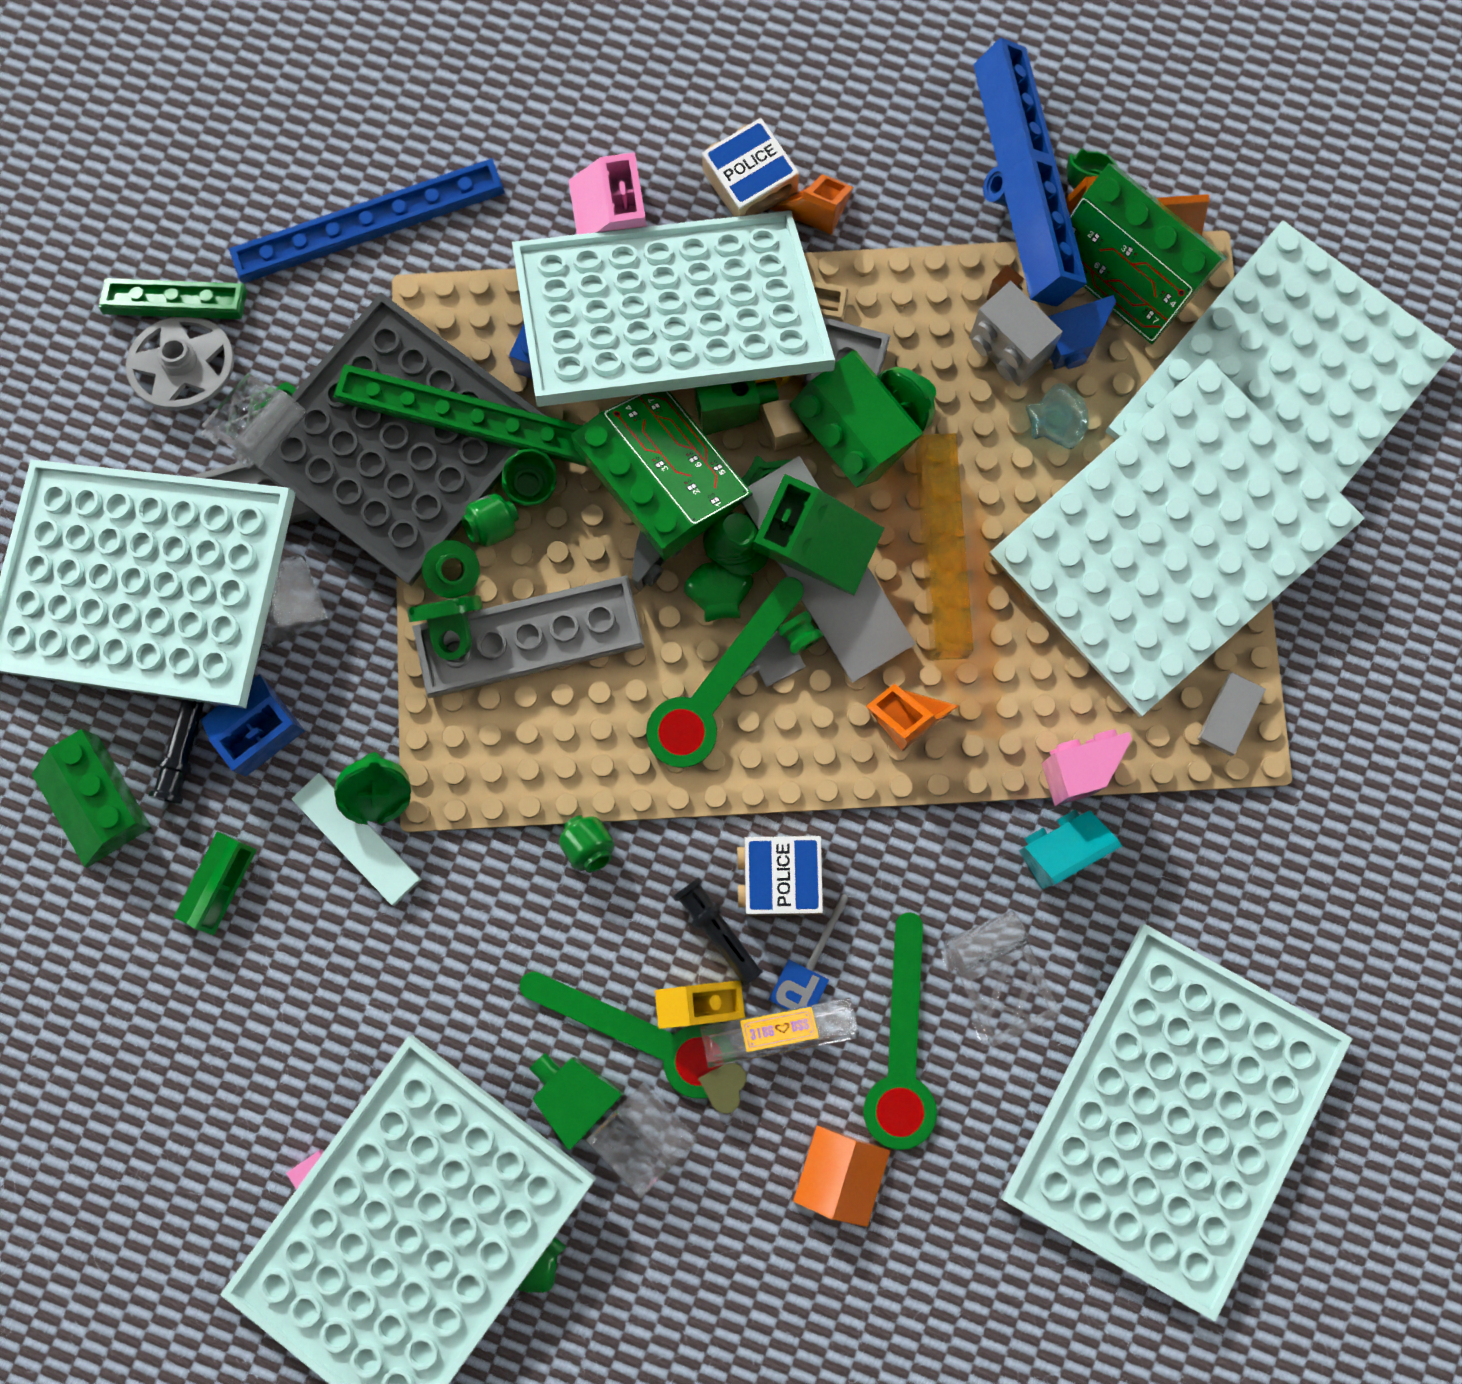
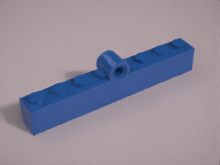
[973,37,1087,307]

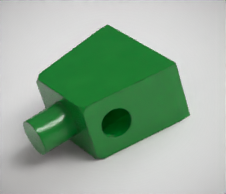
[694,379,779,436]
[529,1053,624,1150]

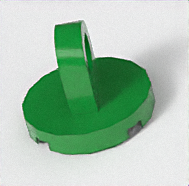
[877,367,936,432]
[407,594,483,660]
[334,752,411,825]

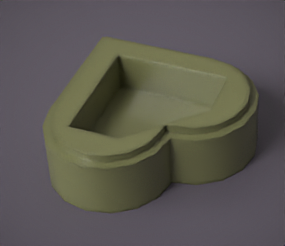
[699,1062,747,1114]

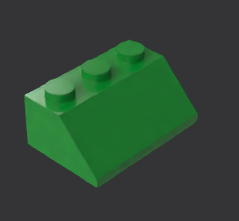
[789,350,924,488]
[32,729,152,868]

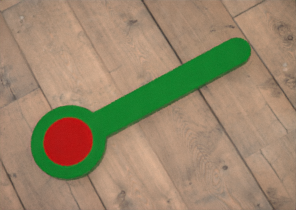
[646,577,804,768]
[863,912,937,1150]
[520,972,736,1099]

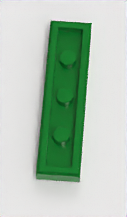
[98,278,248,320]

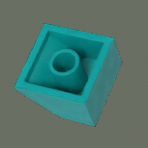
[1019,809,1122,889]

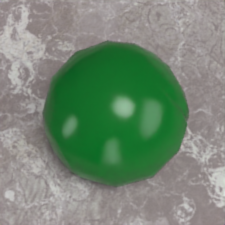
[1066,148,1118,190]
[502,449,557,507]

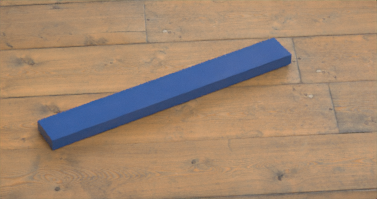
[228,158,505,284]

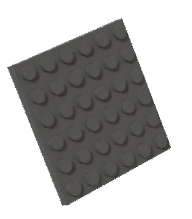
[241,292,546,587]

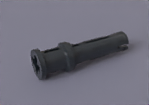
[148,699,204,804]
[672,877,763,986]

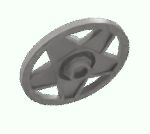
[126,317,234,410]

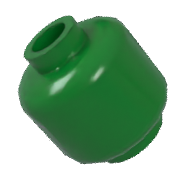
[461,493,519,547]
[559,815,615,873]

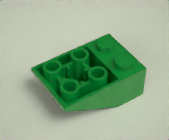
[752,474,884,596]

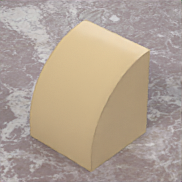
[762,400,808,452]

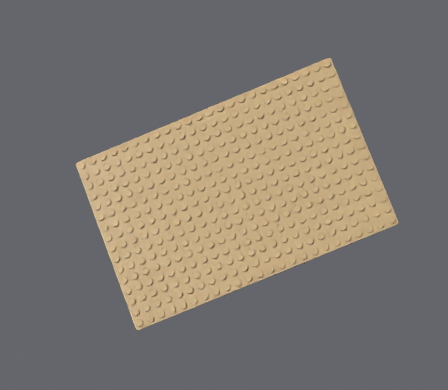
[392,231,1292,833]

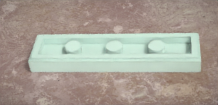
[292,773,422,906]

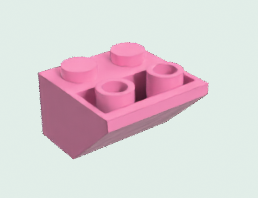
[569,152,647,235]
[1041,729,1132,806]

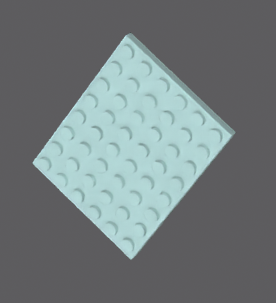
[512,210,835,407]
[1105,220,1456,492]
[989,358,1365,718]
[0,460,296,709]
[1001,924,1353,1322]
[220,1035,596,1384]

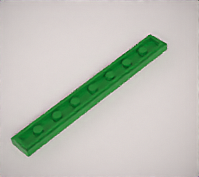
[333,364,589,467]

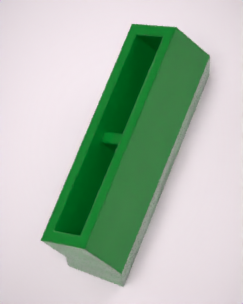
[173,831,257,936]

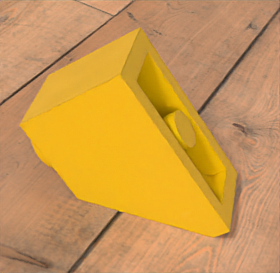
[655,980,745,1029]

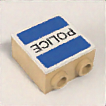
[702,118,799,217]
[737,836,823,916]

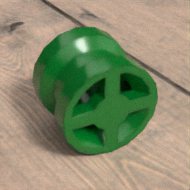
[777,611,824,656]

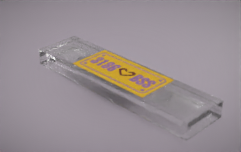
[700,998,859,1068]

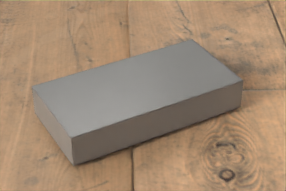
[1197,672,1266,756]

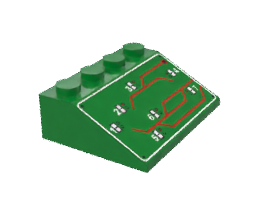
[1070,164,1227,345]
[571,391,753,561]

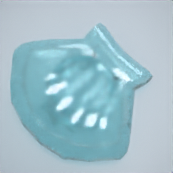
[1026,383,1089,449]

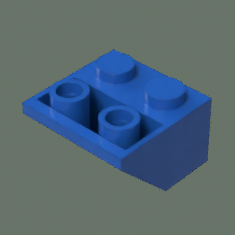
[201,674,305,777]

